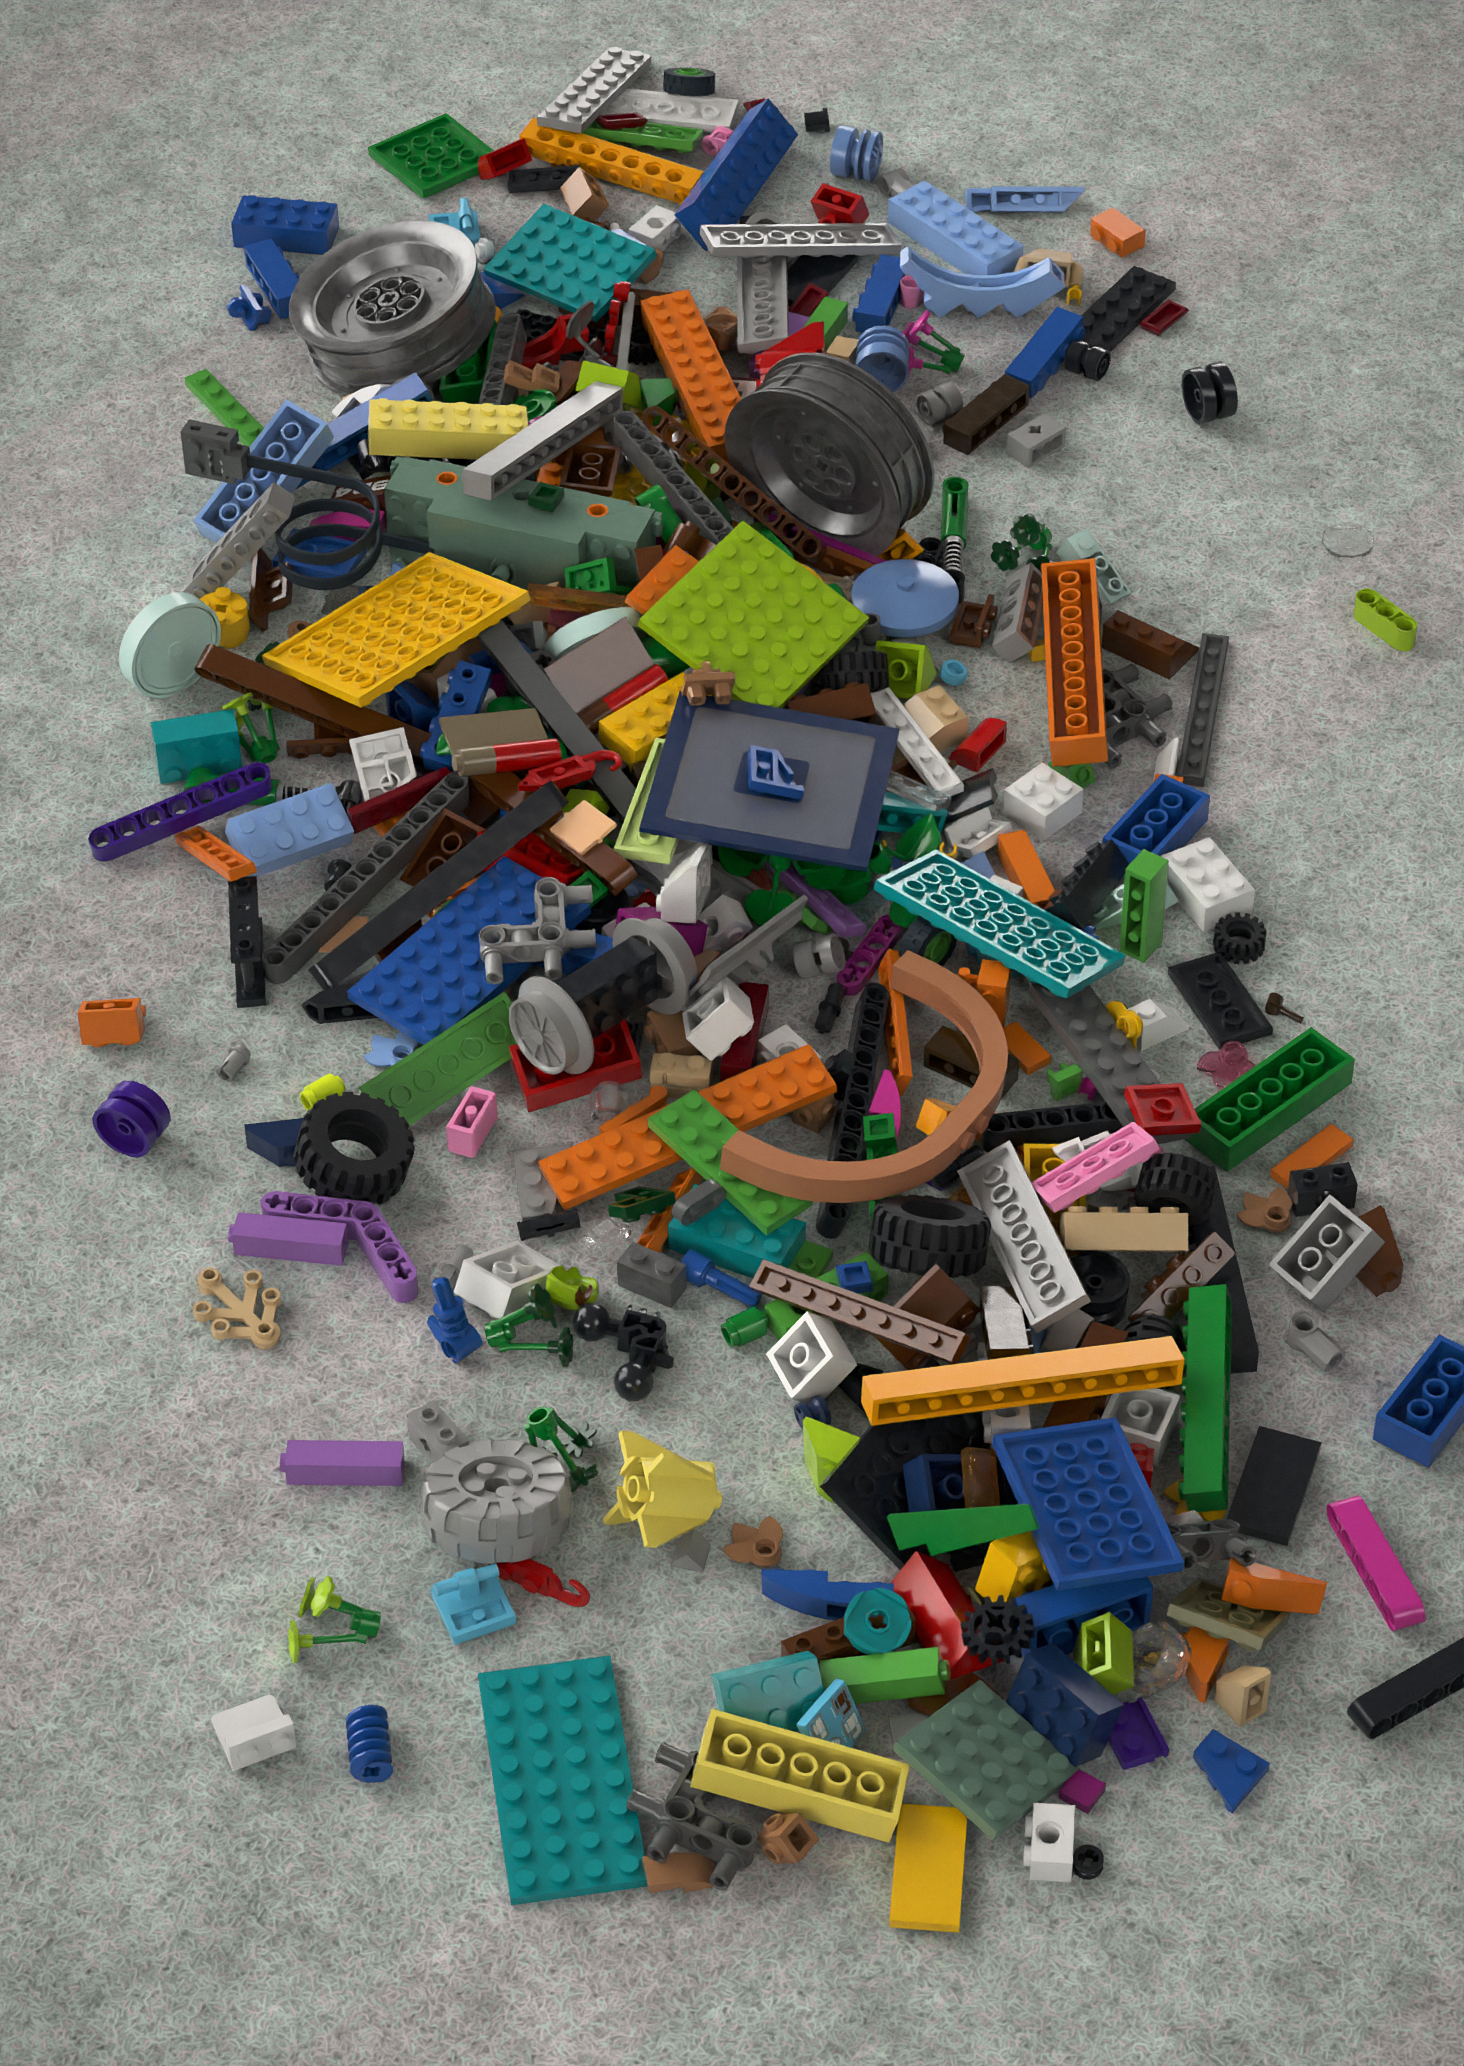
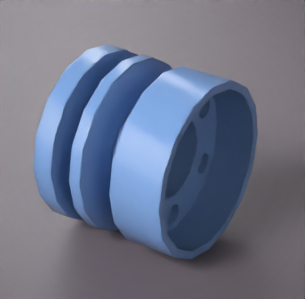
[830,125,883,182]
[855,325,909,392]

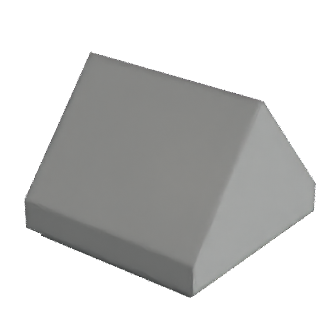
[671,1529,711,1572]

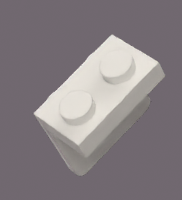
[211,1695,297,1771]

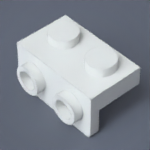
[944,807,1013,859]

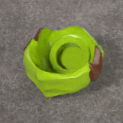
[546,1265,599,1310]

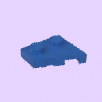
[748,745,805,800]
[1193,1729,1270,1814]

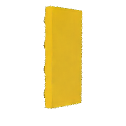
[889,1803,967,1933]

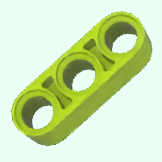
[1353,588,1418,651]

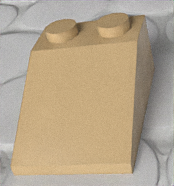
[879,685,968,765]

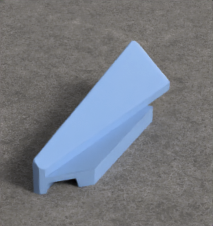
[964,187,1085,213]

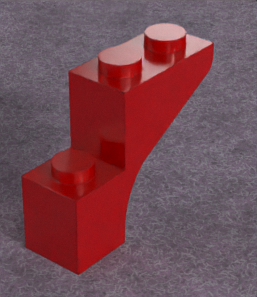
[521,313,590,370]

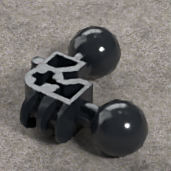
[572,1303,674,1401]

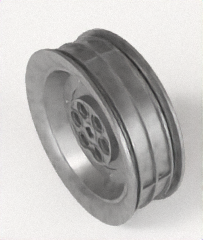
[289,220,496,395]
[724,352,935,557]

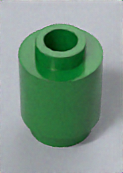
[721,1306,770,1347]

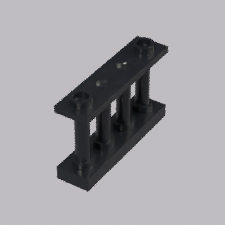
[228,876,266,1008]

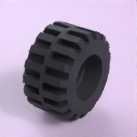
[820,651,889,692]
[1134,1153,1218,1227]

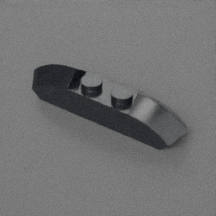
[301,984,378,1024]

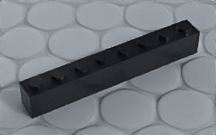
[1188,1166,1259,1374]

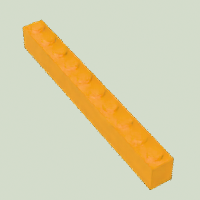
[861,1336,1184,1426]

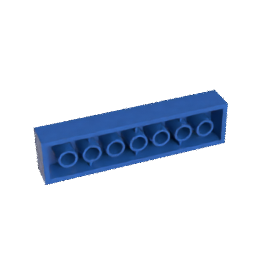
[674,98,798,251]

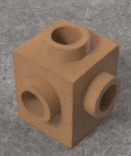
[793,1093,836,1133]
[757,1813,819,1864]

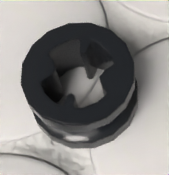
[1072,1845,1104,1880]

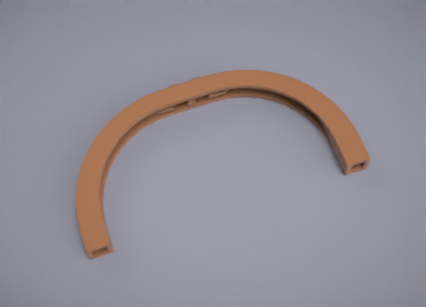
[720,950,1008,1203]

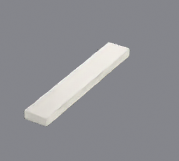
[871,687,964,800]

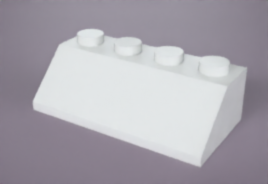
[656,842,711,923]

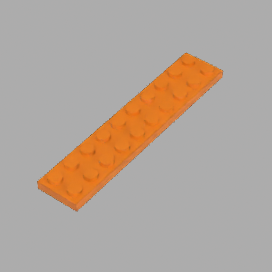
[538,1044,837,1211]

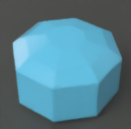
[939,660,967,686]

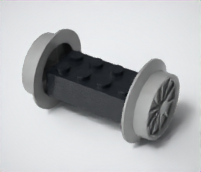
[509,918,697,1075]

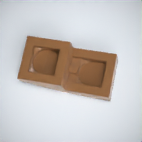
[504,360,560,393]
[642,1853,714,1894]

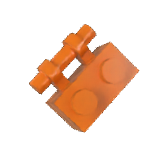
[957,959,1011,1027]
[77,998,146,1047]

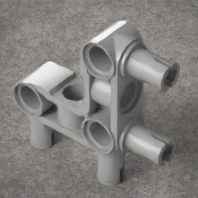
[479,877,596,984]

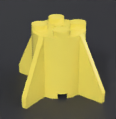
[603,1431,722,1548]

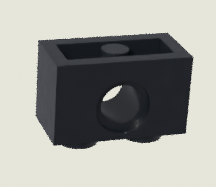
[1287,1162,1358,1217]

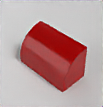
[478,138,533,180]
[949,718,1007,773]

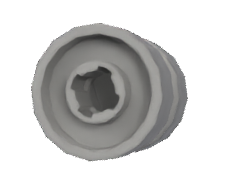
[915,381,963,425]
[793,934,845,979]

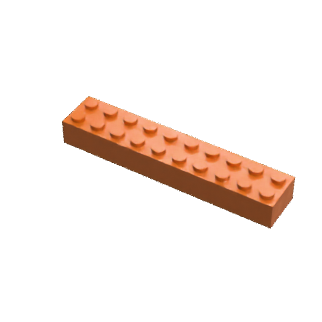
[640,289,741,466]
[1041,558,1108,767]

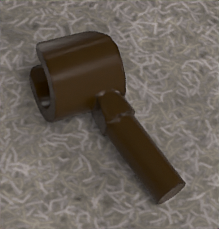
[1265,992,1304,1024]

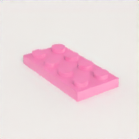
[1032,1122,1160,1213]

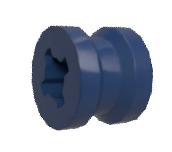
[794,1395,831,1430]

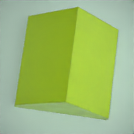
[871,641,937,699]

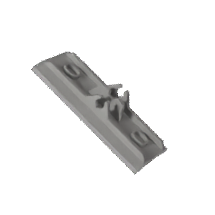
[681,894,808,1012]

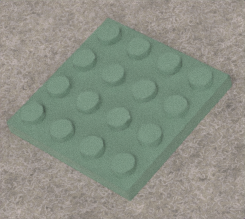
[892,1680,1080,1841]

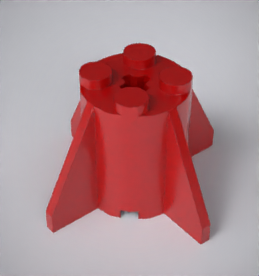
[755,321,827,389]

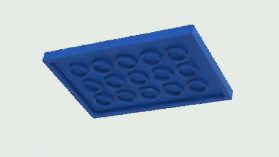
[992,1417,1185,1591]

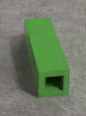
[803,297,848,351]
[820,1647,950,1704]

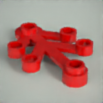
[601,281,631,368]

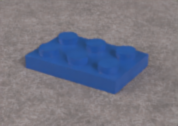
[272,528,366,578]

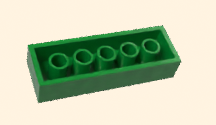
[1184,1027,1355,1172]

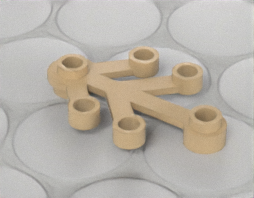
[193,1268,281,1349]

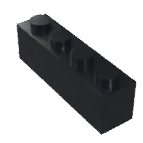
[1044,839,1129,930]

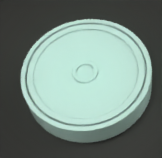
[119,592,221,698]
[544,607,649,660]

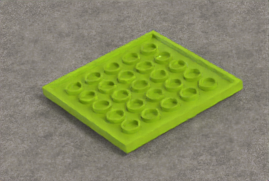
[638,520,869,708]

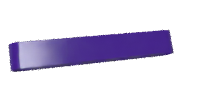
[88,762,273,862]

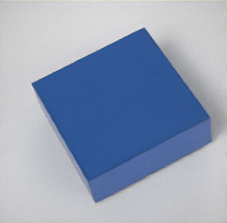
[836,1261,873,1294]

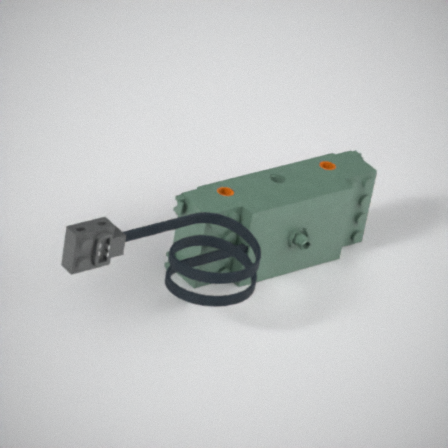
[180,419,663,621]

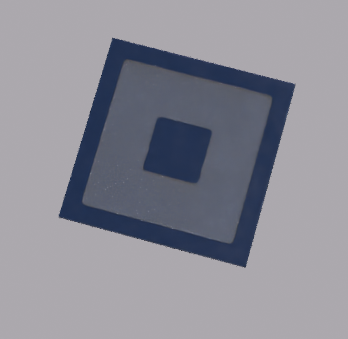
[639,691,900,872]

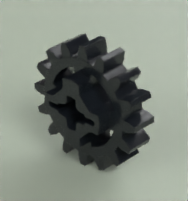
[960,1595,1035,1666]

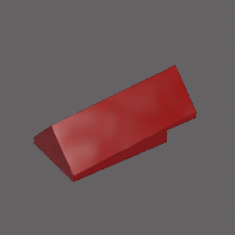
[891,1551,1004,1681]

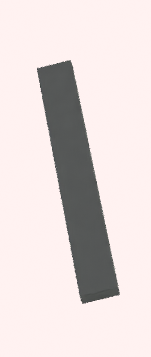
[1177,633,1229,787]

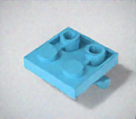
[429,198,481,247]
[430,1563,516,1645]

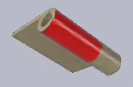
[439,708,561,777]

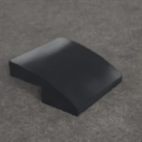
[940,768,998,825]

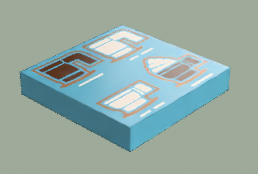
[796,1679,866,1748]

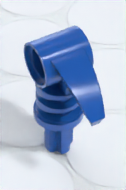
[427,1277,482,1364]

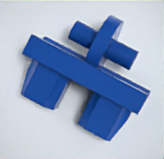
[227,285,272,331]

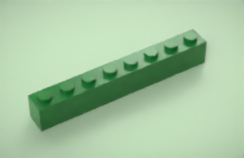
[1178,1284,1232,1512]

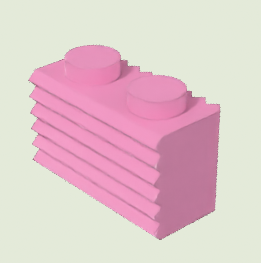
[445,1086,498,1158]

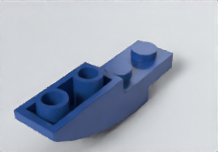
[762,1568,894,1621]

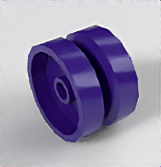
[92,1081,171,1158]

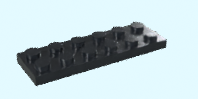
[1081,266,1176,352]

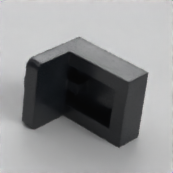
[823,1049,854,1100]

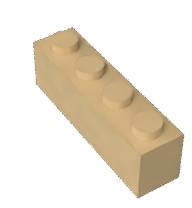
[1060,1206,1188,1252]

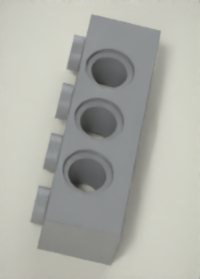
[992,563,1043,662]

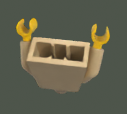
[1014,248,1083,306]

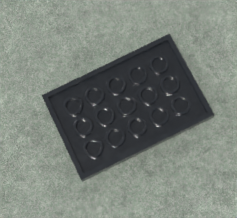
[820,1356,991,1570]

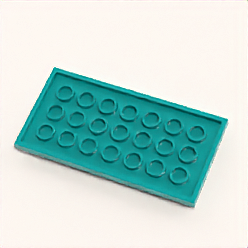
[873,850,1126,998]
[478,1655,648,1906]

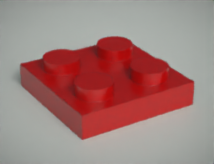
[1124,1083,1201,1136]

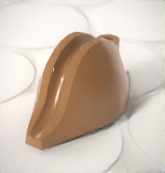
[704,307,737,351]

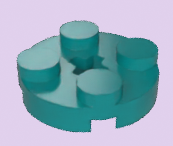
[843,1588,912,1655]

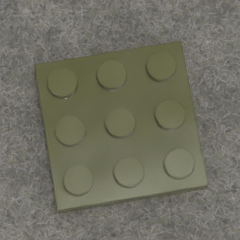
[1166,1577,1290,1651]

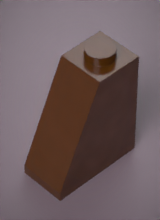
[1356,1205,1403,1297]

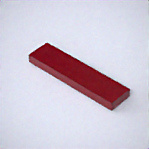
[347,766,450,834]

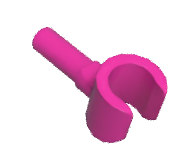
[1077,1077,1097,1100]

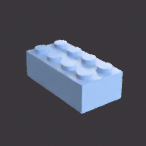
[225,782,354,877]

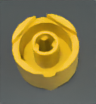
[200,587,250,649]

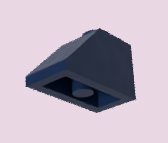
[244,1118,304,1167]

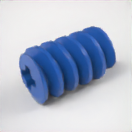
[345,1705,393,1783]

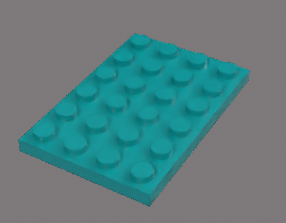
[483,204,657,323]

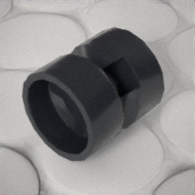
[1064,339,1111,382]

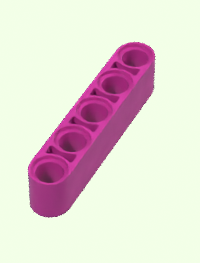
[1326,1495,1426,1632]

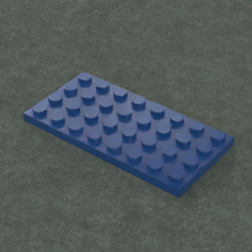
[347,856,591,1045]

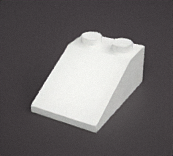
[454,1240,560,1320]

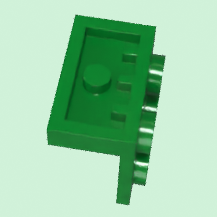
[564,557,634,608]

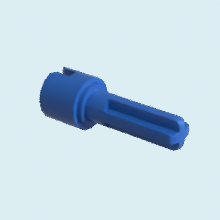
[681,1249,762,1307]

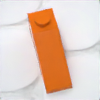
[1221,1557,1327,1614]

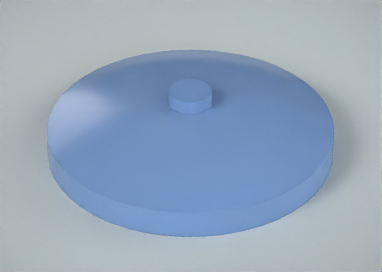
[851,559,959,637]

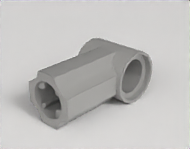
[877,168,914,197]
[1287,1311,1345,1372]

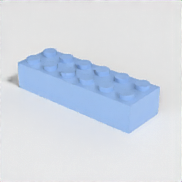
[888,180,1024,275]
[193,399,334,543]

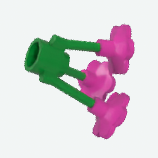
[903,310,965,376]

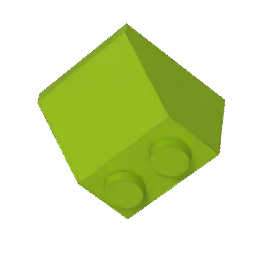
[803,1417,860,1503]

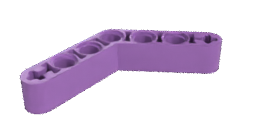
[261,1191,419,1303]

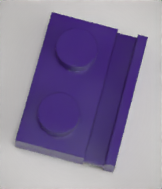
[1108,1697,1169,1770]

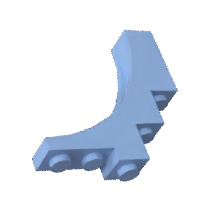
[900,246,1065,318]

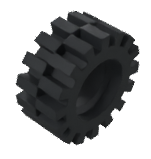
[628,323,659,365]
[1213,912,1267,964]

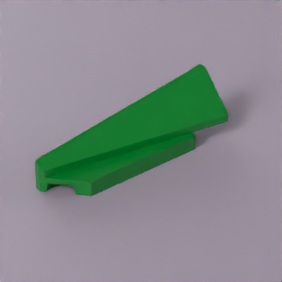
[887,1504,1040,1556]

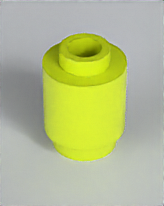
[299,1073,346,1111]

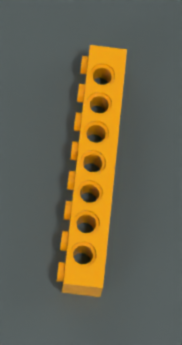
[519,118,704,204]

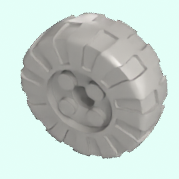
[421,1439,572,1564]

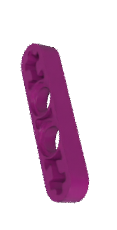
[837,914,903,996]

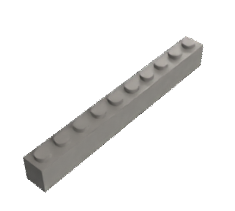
[461,381,623,501]

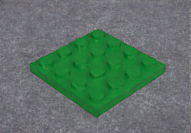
[368,113,494,199]

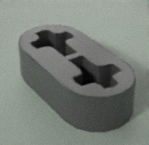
[672,1179,726,1226]

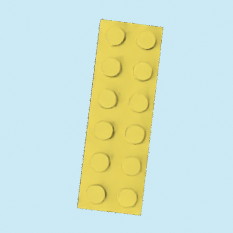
[368,398,528,460]
[690,1708,910,1843]

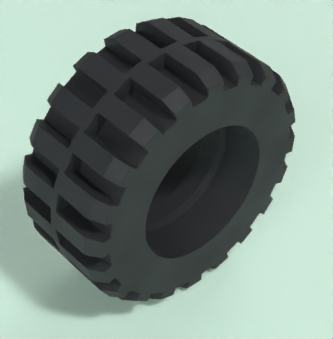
[293,1091,415,1205]
[868,1195,991,1278]

